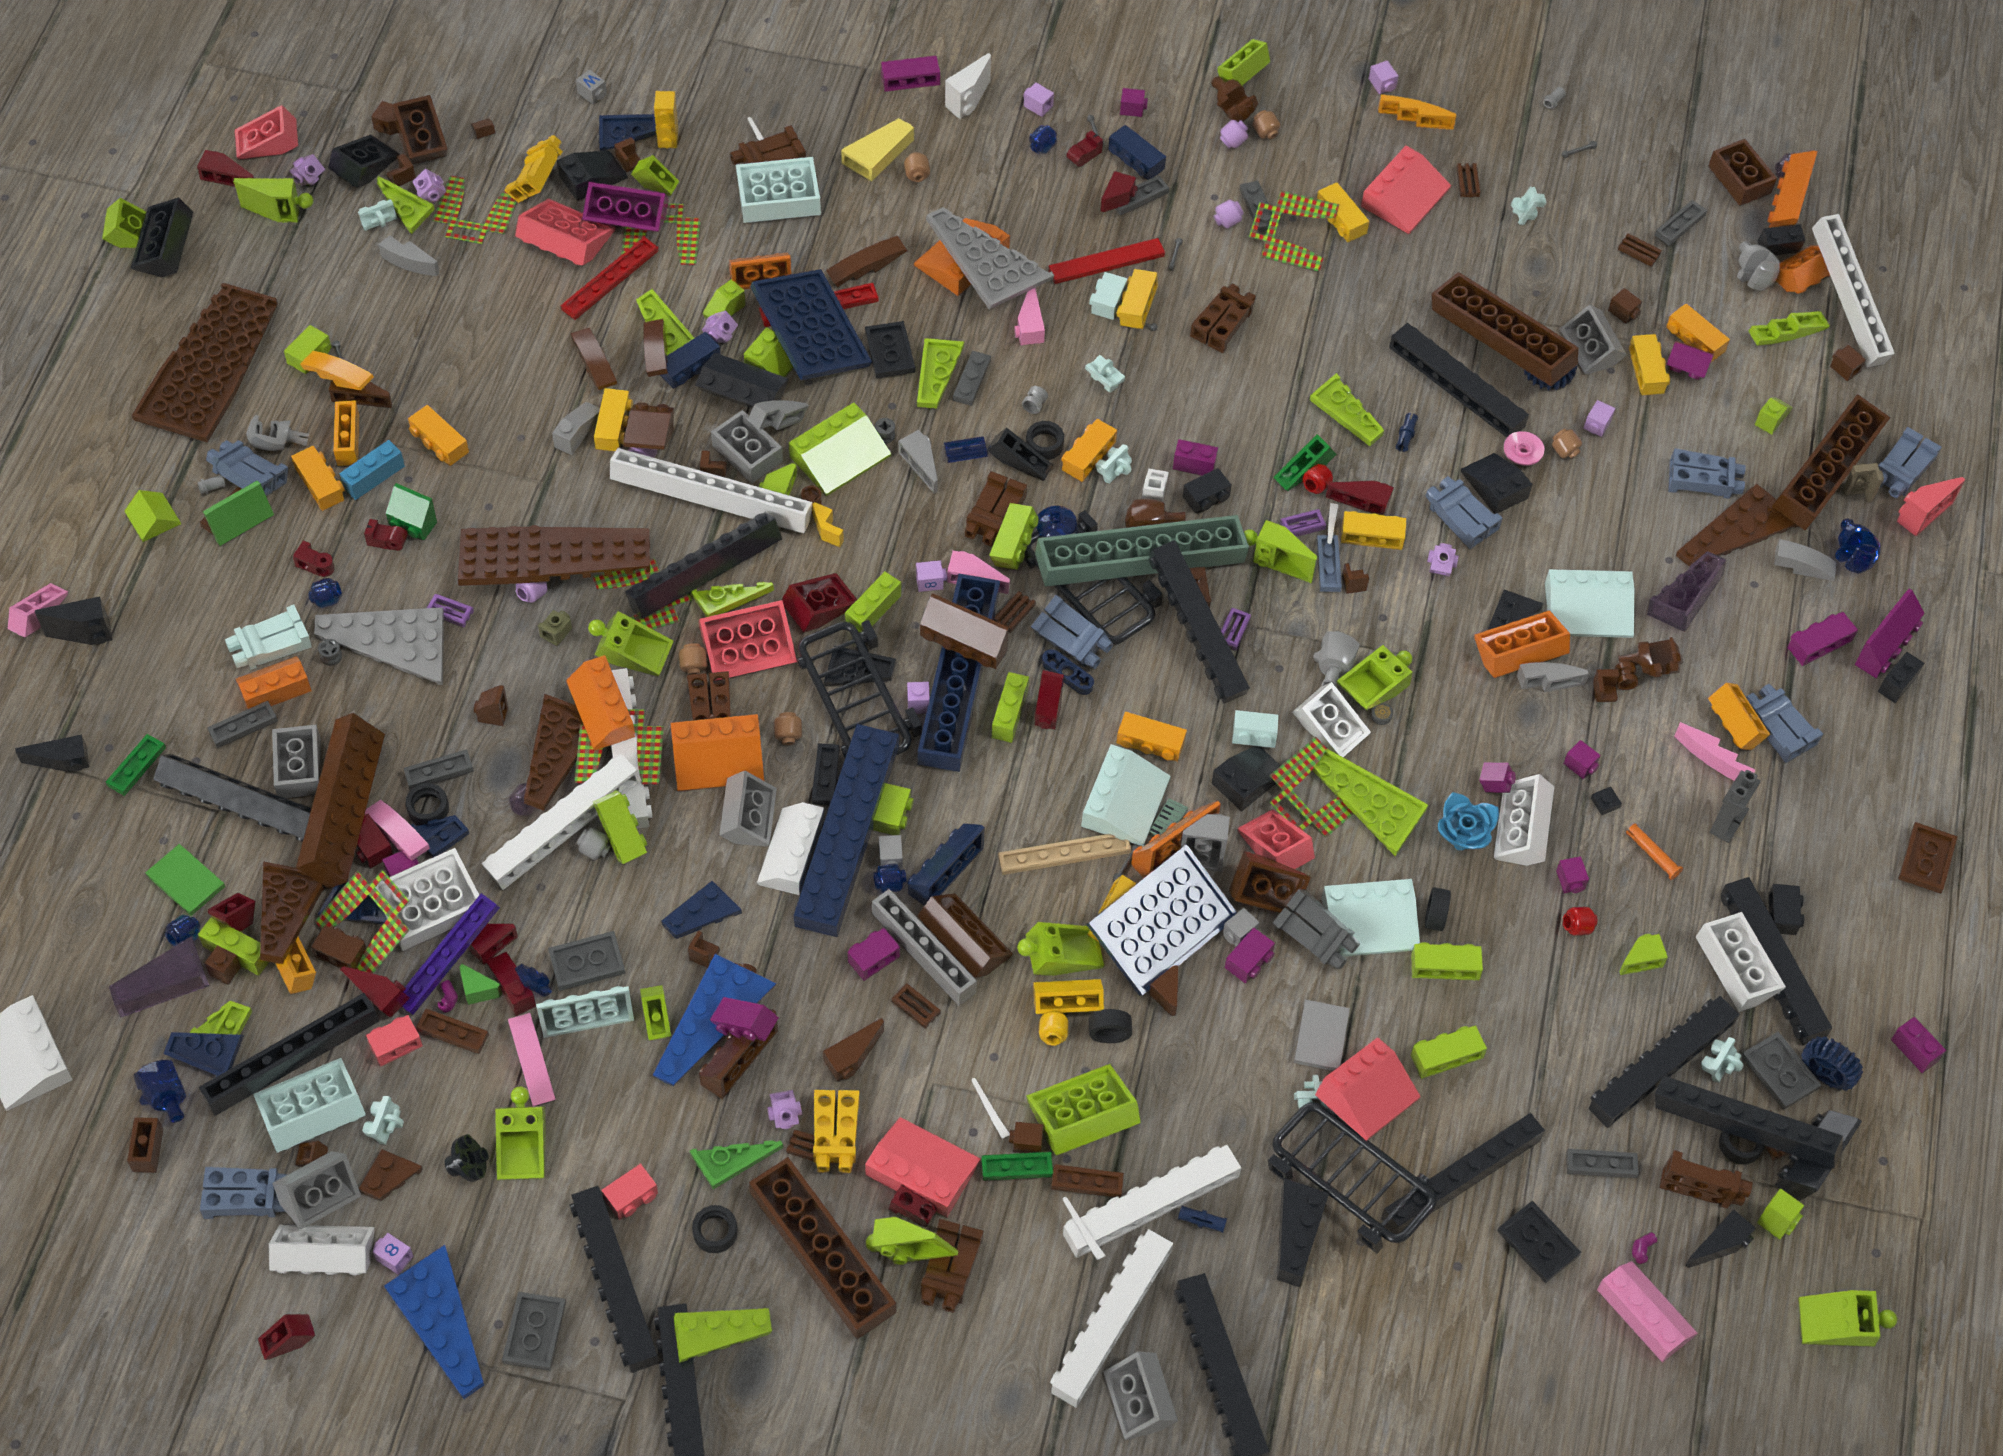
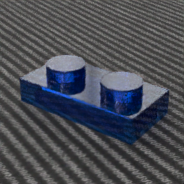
[515,963,552,997]

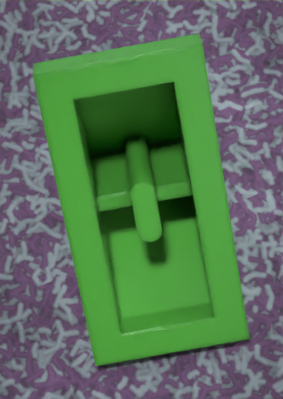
[459,964,502,1005]

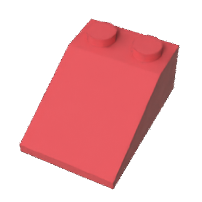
[235,105,298,159]
[1897,477,1966,536]
[1238,809,1315,869]

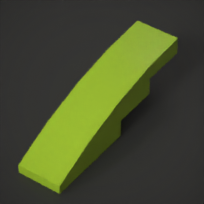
[1748,311,1830,346]

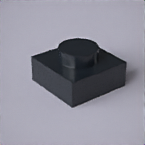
[1591,786,1622,815]

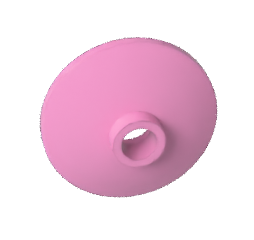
[1504,431,1544,466]

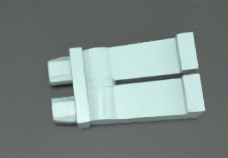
[225,605,312,670]

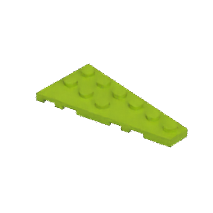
[1312,749,1428,857]

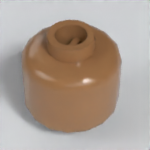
[1252,110,1281,140]
[904,152,930,182]
[1552,428,1582,459]
[679,643,707,675]
[774,712,802,745]

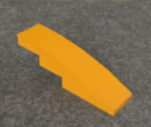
[1378,94,1456,129]
[300,351,374,390]

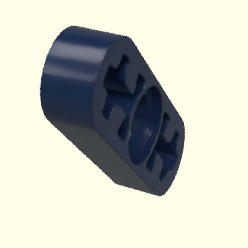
[1042,649,1094,695]

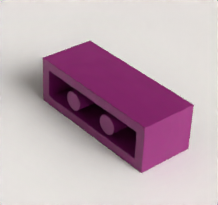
[881,55,940,92]
[1787,612,1858,666]
[710,997,779,1041]

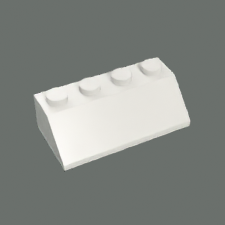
[1494,774,1554,866]
[757,803,824,895]
[1696,912,1786,1012]
[269,1225,374,1275]

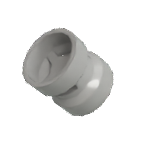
[1022,386,1048,414]

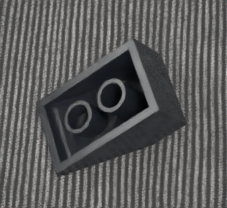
[328,134,400,188]
[557,150,628,201]
[1460,453,1533,514]
[35,596,113,645]
[1211,746,1281,812]

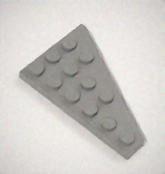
[926,207,1054,310]
[314,607,444,685]

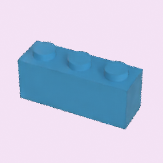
[339,440,405,500]

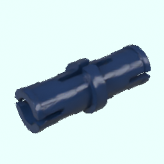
[1395,413,1418,452]
[1178,1205,1227,1233]

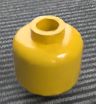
[1039,1011,1069,1046]

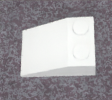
[945,53,991,119]
[1292,682,1371,757]

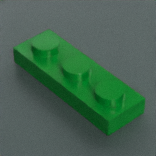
[106,734,166,796]
[981,1152,1053,1181]

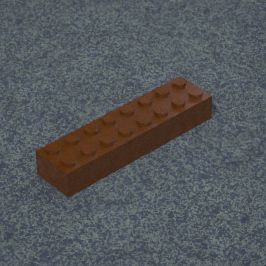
[1432,272,1579,386]
[1772,394,1891,530]
[296,713,385,889]
[749,1157,896,1340]

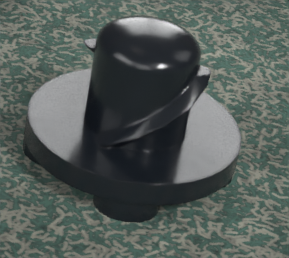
[444,1134,489,1182]

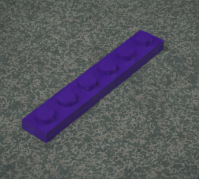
[402,893,500,1015]

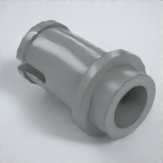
[1544,87,1566,109]
[197,474,226,495]

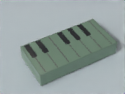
[1149,798,1188,837]

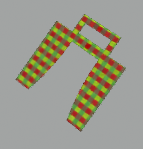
[432,175,517,244]
[1249,190,1339,272]
[621,203,701,265]
[592,558,691,630]
[575,709,664,785]
[1270,737,1354,837]
[315,870,409,973]

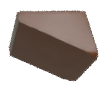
[471,118,495,139]
[295,1140,328,1167]

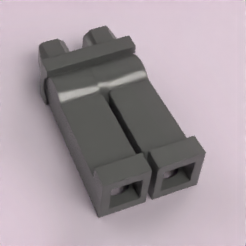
[1709,770,1761,843]
[1273,889,1360,969]

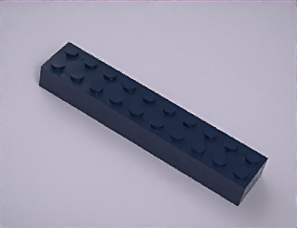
[917,574,1000,772]
[793,724,899,938]

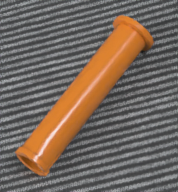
[1626,823,1683,880]

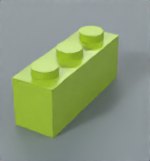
[1217,39,1270,85]
[989,503,1038,570]
[845,571,901,632]
[991,672,1029,743]
[592,791,647,864]
[198,917,269,976]
[1411,942,1483,980]
[1410,1025,1487,1079]

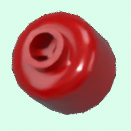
[1303,464,1333,494]
[1563,906,1598,936]

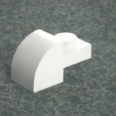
[1142,469,1169,502]

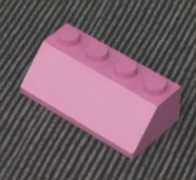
[1597,1261,1698,1363]

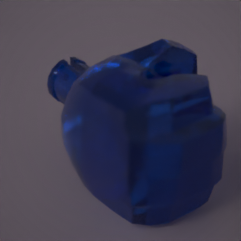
[1835,518,1881,574]
[133,1060,186,1123]

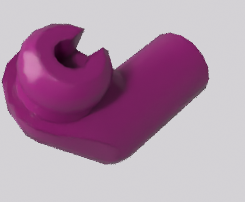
[438,980,458,1012]
[1632,1232,1657,1264]

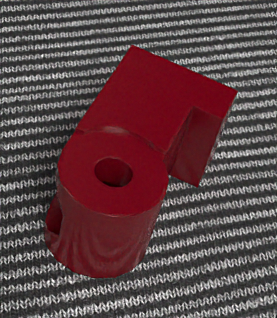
[1066,130,1103,167]
[364,519,408,551]
[293,540,335,577]
[888,1185,937,1227]

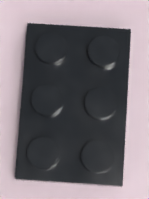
[865,321,915,378]
[1497,1200,1581,1283]

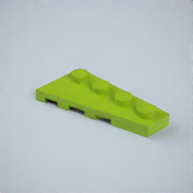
[636,289,694,355]
[917,338,964,409]
[1310,373,1384,446]
[673,1308,772,1363]

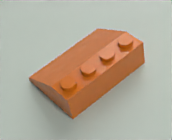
[914,218,1010,296]
[671,714,764,791]
[1131,801,1221,878]

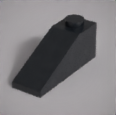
[987,427,1053,481]
[15,734,89,772]
[1685,1209,1756,1268]

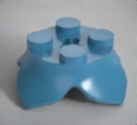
[1438,792,1499,851]

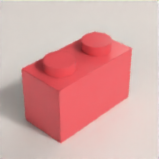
[366,1015,423,1067]
[601,1163,658,1220]

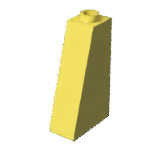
[841,119,914,181]

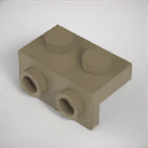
[1843,463,1884,503]

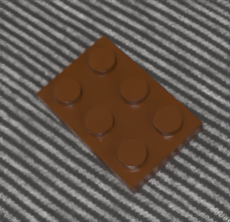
[1898,822,1958,894]

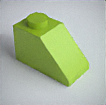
[631,155,679,196]
[703,279,746,319]
[1755,397,1793,435]
[759,463,797,496]
[1619,934,1668,975]
[640,985,671,1040]

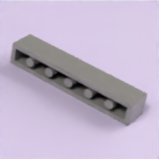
[872,889,977,1006]

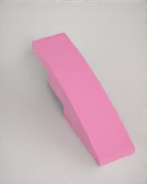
[1674,722,1755,781]
[365,800,430,861]
[508,1013,556,1106]

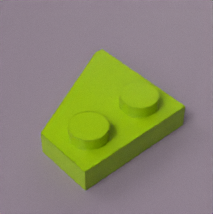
[190,1001,252,1035]

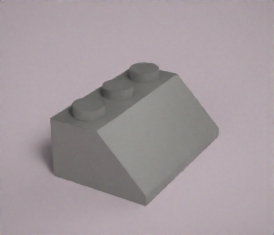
[1559,304,1627,374]
[719,771,777,847]
[1181,814,1230,872]
[272,1151,361,1229]
[1103,1351,1178,1440]

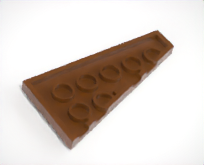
[1676,484,1799,568]
[524,694,583,811]
[260,861,325,964]

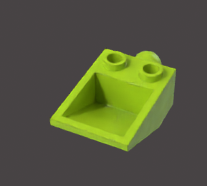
[234,178,314,222]
[1244,520,1317,583]
[588,611,674,677]
[1337,645,1413,710]
[1017,922,1104,976]
[495,1086,546,1180]
[865,1217,958,1265]
[1798,1290,1897,1346]

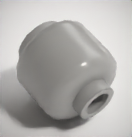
[576,827,611,860]

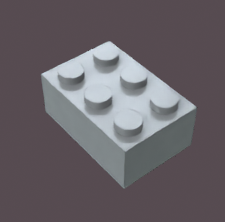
[711,410,783,484]
[272,725,322,798]

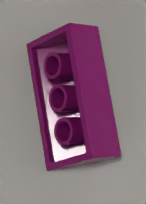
[582,182,669,232]
[1855,588,1925,678]

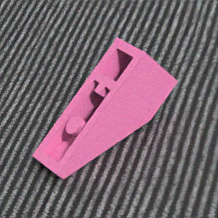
[1014,288,1045,345]
[947,551,1010,594]
[8,583,68,637]

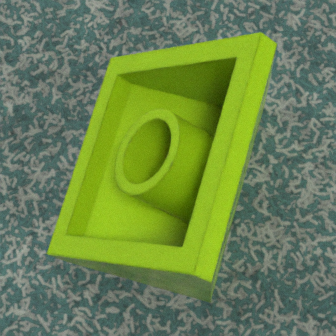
[124,490,181,542]

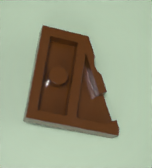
[359,1149,423,1201]

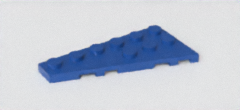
[653,954,776,1086]
[384,1245,484,1399]

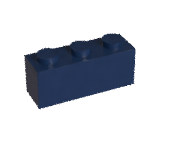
[1108,124,1166,180]
[660,332,721,389]

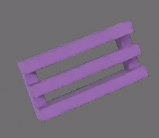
[1280,509,1326,537]
[427,594,474,627]
[1221,608,1251,651]

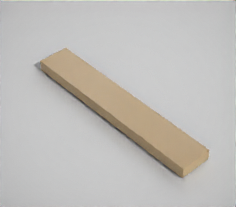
[998,834,1131,875]

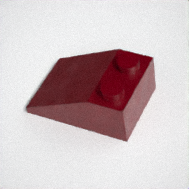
[781,573,857,632]

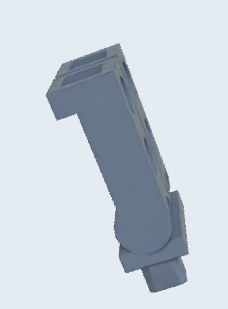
[1878,427,1942,498]
[206,440,288,496]
[1668,448,1745,499]
[1425,476,1503,549]
[1031,595,1113,669]
[1746,684,1823,763]
[200,1167,288,1219]

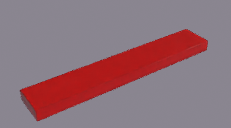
[561,237,659,320]
[1048,238,1165,284]
[759,283,879,328]

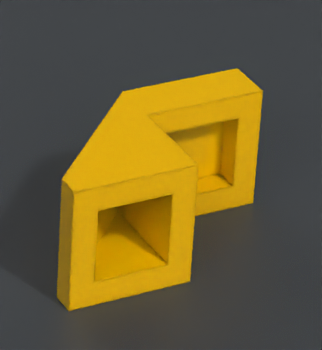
[812,502,844,547]

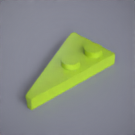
[377,176,435,234]
[691,582,774,617]

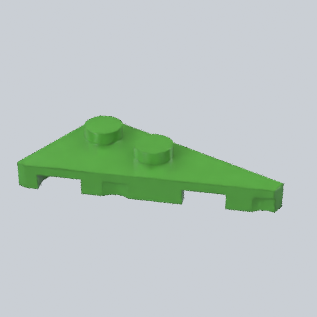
[690,1140,783,1189]

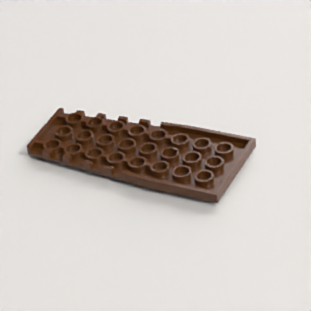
[132,283,278,443]
[458,525,650,586]

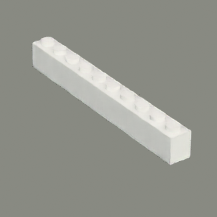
[610,448,812,533]

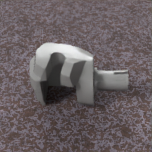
[1737,241,1780,291]
[246,415,309,451]
[1313,631,1360,687]

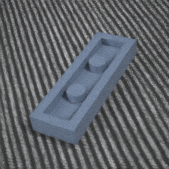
[1316,535,1342,592]

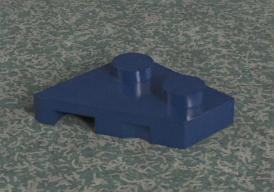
[411,815,470,858]

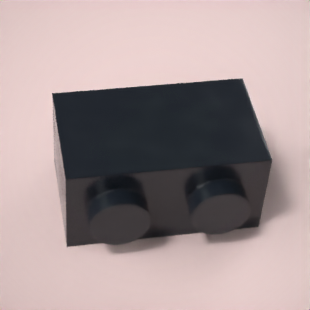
[1757,224,1806,256]
[1182,468,1232,514]
[1878,652,1925,704]
[1768,884,1804,935]

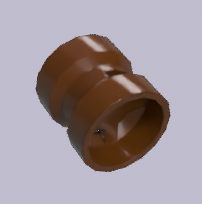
[801,486,822,514]
[1615,661,1639,690]

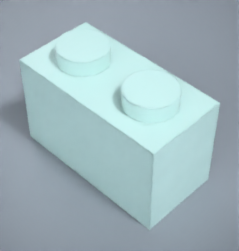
[1089,272,1127,320]
[1232,710,1278,748]

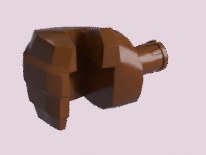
[1211,76,1258,122]
[1125,499,1186,528]
[1618,637,1683,677]

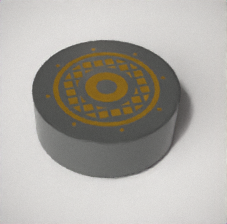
[1371,703,1393,725]

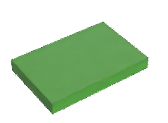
[203,481,274,546]
[145,844,225,916]

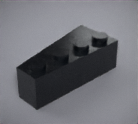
[1277,1178,1329,1287]

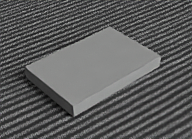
[1294,999,1350,1071]

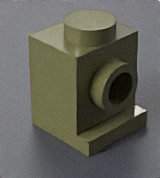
[538,610,572,646]

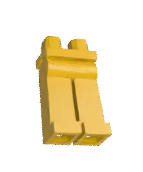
[504,135,563,203]
[813,1090,860,1173]

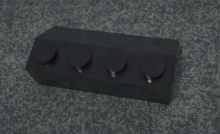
[131,197,194,277]
[696,353,789,409]
[1775,1110,1862,1201]

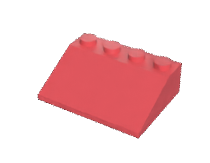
[1361,146,1451,234]
[515,199,616,266]
[698,600,797,681]
[1315,1037,1421,1141]
[865,1117,981,1218]

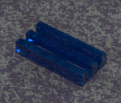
[944,436,988,463]

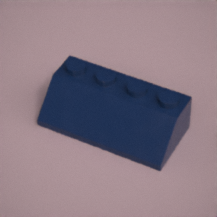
[907,823,985,906]

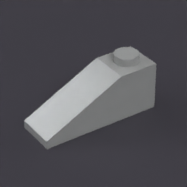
[552,402,600,455]
[899,429,938,494]

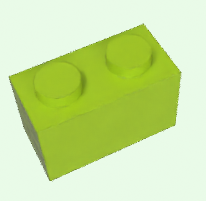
[284,325,332,374]
[873,783,914,835]
[1757,1188,1804,1240]

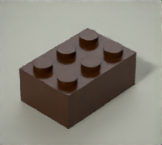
[392,95,448,164]
[1708,139,1777,206]

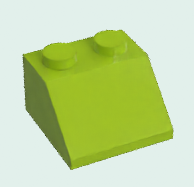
[102,198,146,248]
[744,327,794,377]

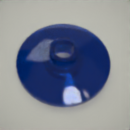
[1036,506,1077,537]

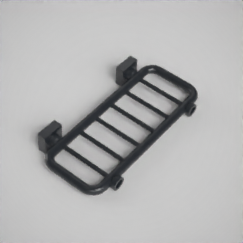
[1025,510,1163,644]
[797,620,922,758]
[1268,1102,1437,1254]

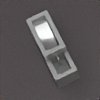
[378,235,440,276]
[748,400,809,430]
[1774,539,1836,581]
[1517,662,1589,693]

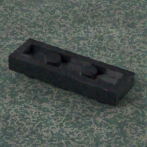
[811,743,840,805]

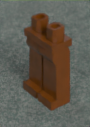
[730,125,806,165]
[1190,283,1256,353]
[965,471,1027,547]
[687,671,731,721]
[1659,1150,1753,1209]
[921,1218,984,1313]

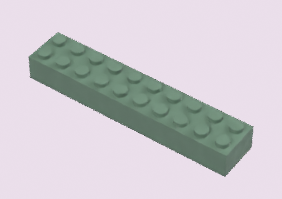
[1035,515,1249,587]

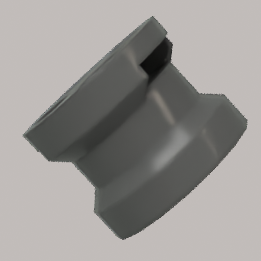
[875,418,895,444]
[318,639,342,666]

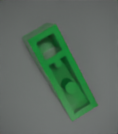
[1273,434,1337,492]

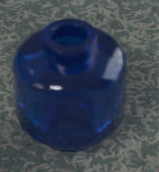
[1029,125,1057,154]
[308,578,342,608]
[873,863,907,893]
[165,914,200,948]

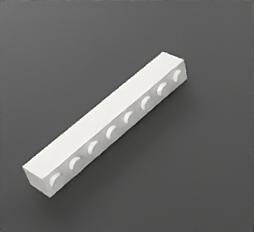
[1812,214,1895,368]
[611,668,653,828]
[482,754,642,890]
[1063,1145,1241,1258]
[1050,1229,1173,1408]

